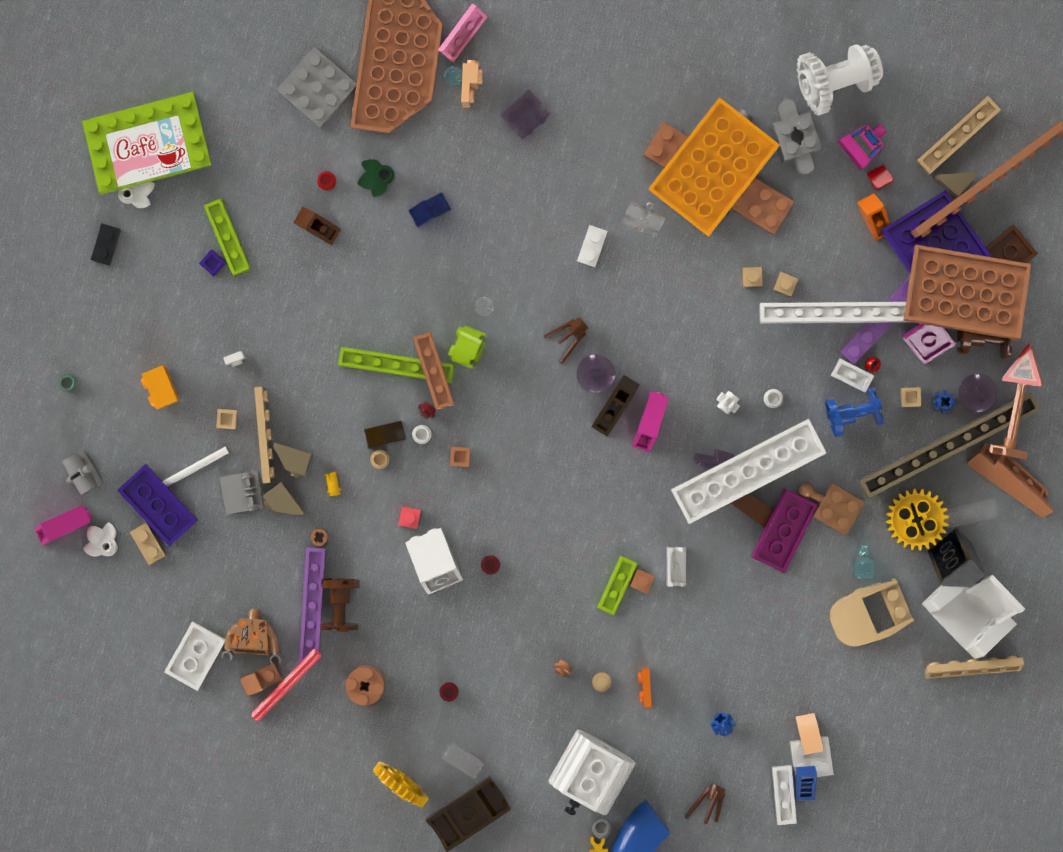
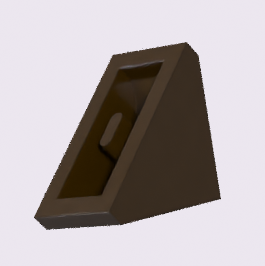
[364,421,406,448]

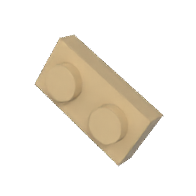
[130,523,166,565]

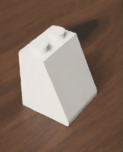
[405,528,463,595]

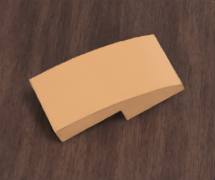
[795,713,823,755]

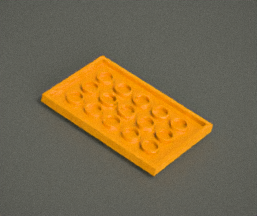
[648,97,780,237]

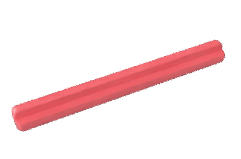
[251,649,321,721]

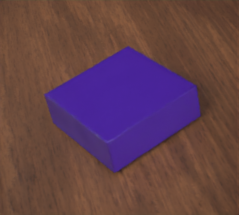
[199,249,227,276]

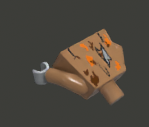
[221,609,281,664]

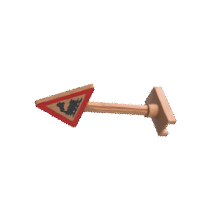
[989,344,1044,460]

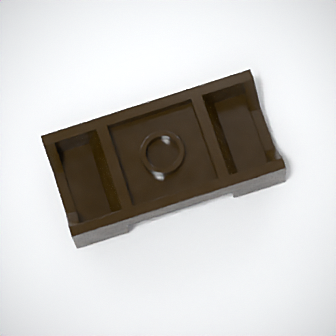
[426,776,511,852]

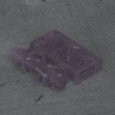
[501,90,551,140]

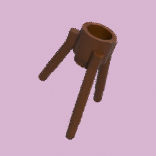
[544,317,588,364]
[685,783,726,824]

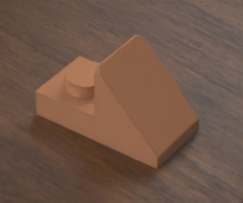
[240,662,283,696]

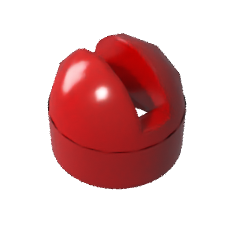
[865,357,881,372]

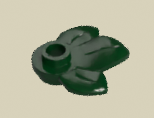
[357,159,395,197]

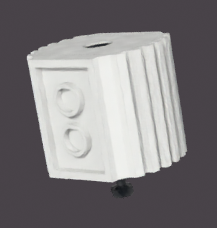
[548,730,635,815]

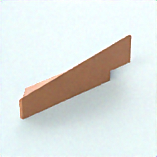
[967,442,1054,518]

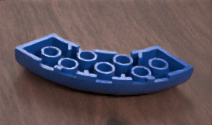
[611,799,670,852]

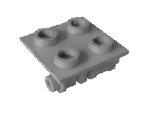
[220,471,264,515]

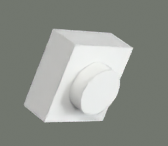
[223,351,246,367]

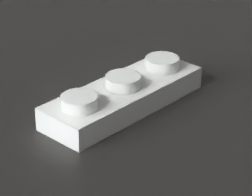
[772,765,797,825]

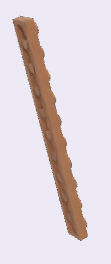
[911,120,1063,238]

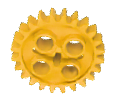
[886,488,949,551]
[373,762,429,807]

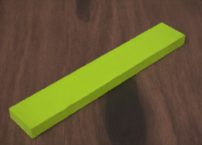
[338,347,455,383]

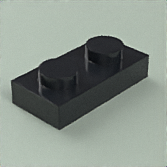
[91,223,121,266]

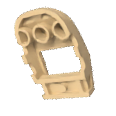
[830,578,914,647]

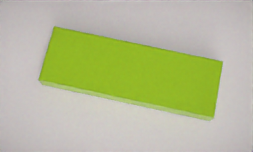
[597,555,638,615]

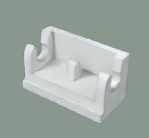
[666,547,686,587]

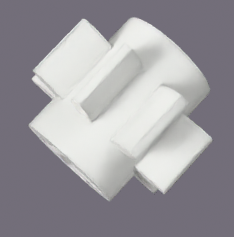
[716,391,740,414]

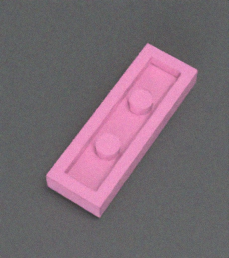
[438,4,488,63]

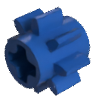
[931,390,957,414]
[710,712,736,737]

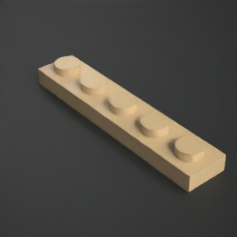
[916,96,1001,175]
[254,387,275,483]
[924,656,1024,679]

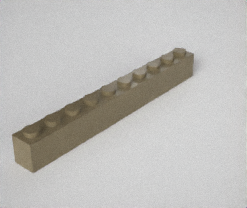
[857,393,1041,498]

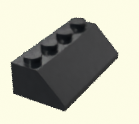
[928,527,986,587]

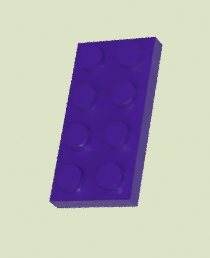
[117,464,198,547]

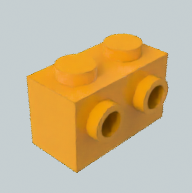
[141,365,180,410]

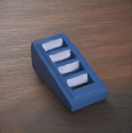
[795,766,817,801]

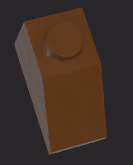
[293,206,341,245]

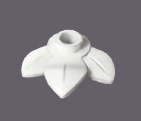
[118,181,155,208]
[83,522,118,557]

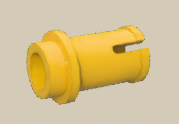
[324,472,342,497]

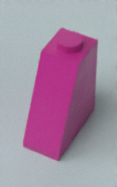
[632,392,669,452]
[34,505,91,546]

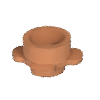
[553,660,572,677]

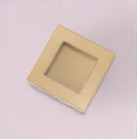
[742,267,763,287]
[773,272,798,297]
[900,387,921,407]
[216,409,238,429]

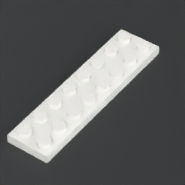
[671,419,826,524]

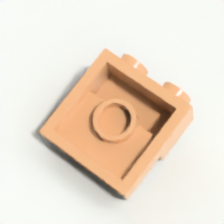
[461,60,483,108]

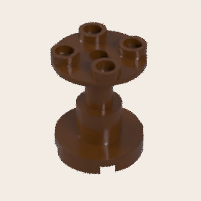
[957,330,1012,359]
[320,578,360,632]

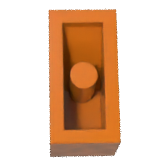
[857,193,890,241]

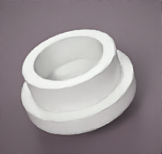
[764,389,783,408]
[412,425,432,444]

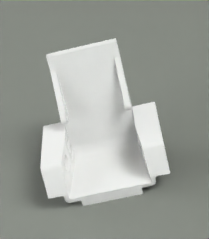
[922,575,1025,659]

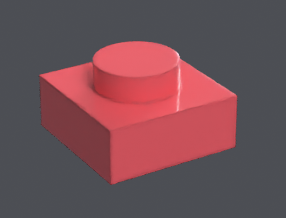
[399,506,421,529]

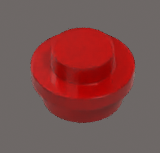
[317,171,336,191]

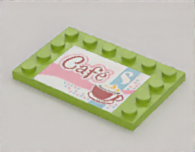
[82,92,212,195]

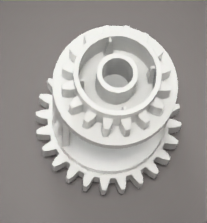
[797,44,883,116]

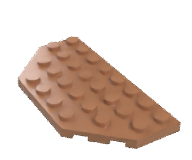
[350,0,443,134]

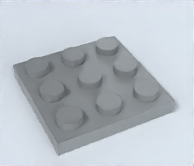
[277,47,357,129]

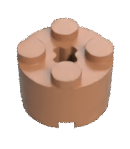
[345,665,385,706]

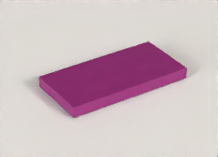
[751,488,818,573]

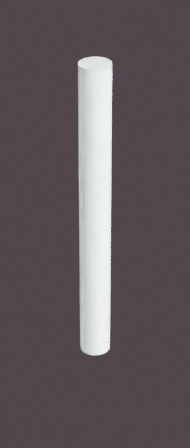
[163,446,229,487]

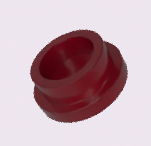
[418,402,436,419]
[481,555,500,575]
[439,682,459,702]

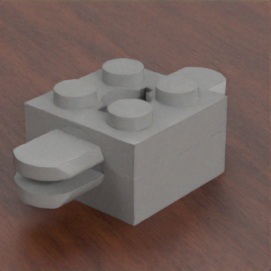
[771,99,822,175]

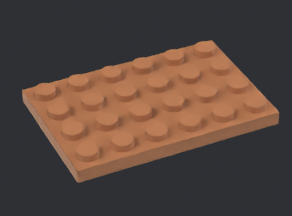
[903,245,1031,340]

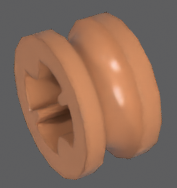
[311,529,328,546]

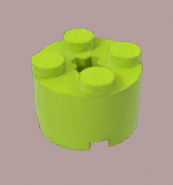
[448,325,488,369]

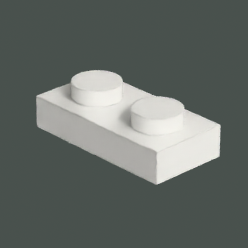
[577,225,608,268]
[830,359,874,393]

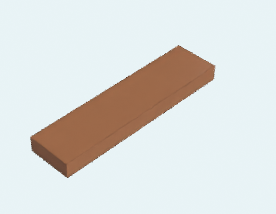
[413,331,455,410]

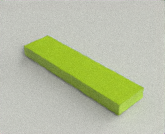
[203,198,251,277]

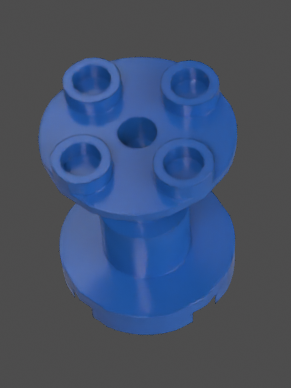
[825,388,885,437]

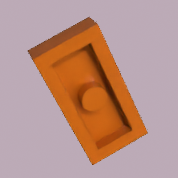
[638,667,652,708]

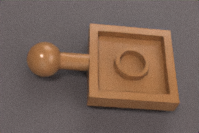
[798,483,865,536]

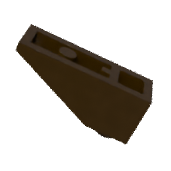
[591,375,640,437]

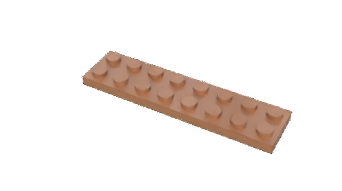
[643,122,794,235]

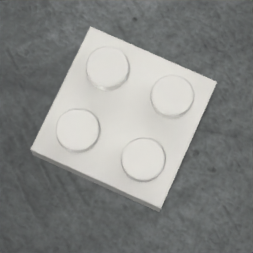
[789,736,834,779]

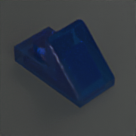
[409,192,451,228]

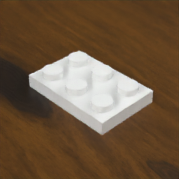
[164,621,225,691]

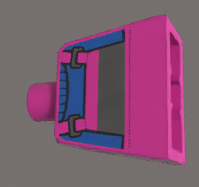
[838,124,887,170]

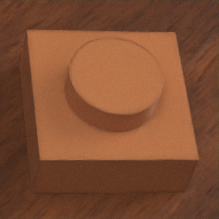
[450,446,470,467]
[630,568,655,594]

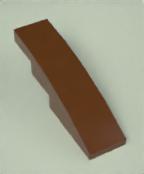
[730,493,773,528]

